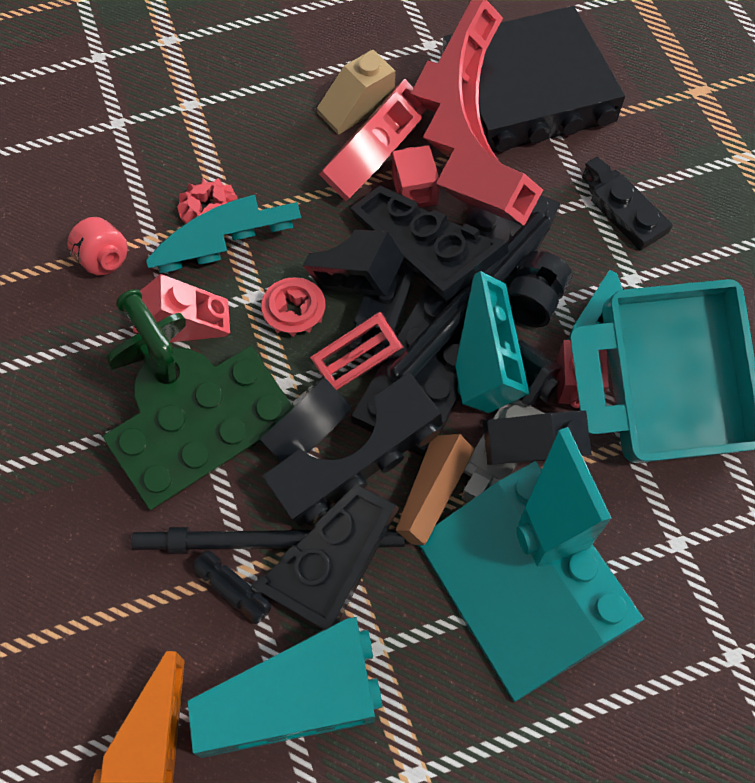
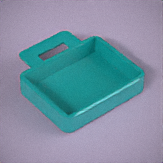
[570,279,755,464]

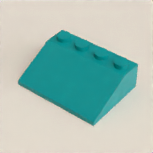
[418,461,644,703]

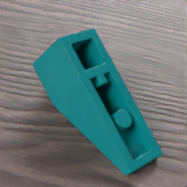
[455,271,529,413]

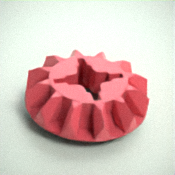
[177,178,238,224]
[261,277,326,337]

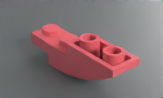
[319,79,427,201]

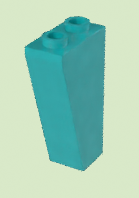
[188,617,383,758]

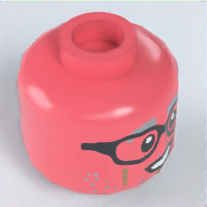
[67,217,128,276]

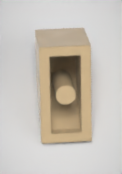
[317,50,395,135]

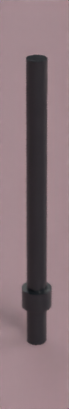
[131,527,405,554]

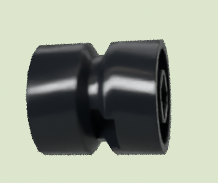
[507,251,573,328]

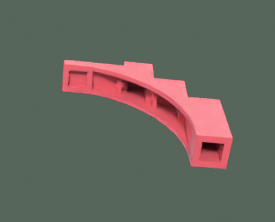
[410,0,543,226]

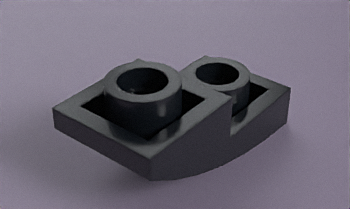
[259,375,352,462]

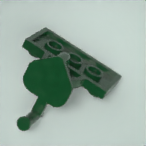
[102,289,292,511]

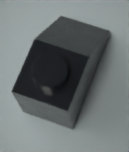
[483,410,592,465]

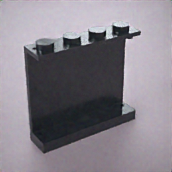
[442,6,625,153]

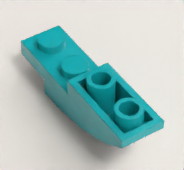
[146,195,301,273]

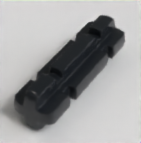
[192,550,271,624]

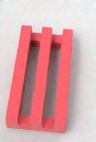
[310,312,404,391]

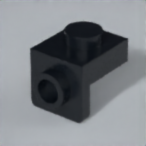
[518,340,562,407]

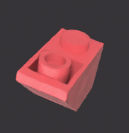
[133,274,230,342]

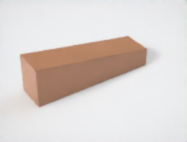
[396,434,475,545]

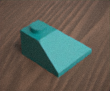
[516,427,611,567]

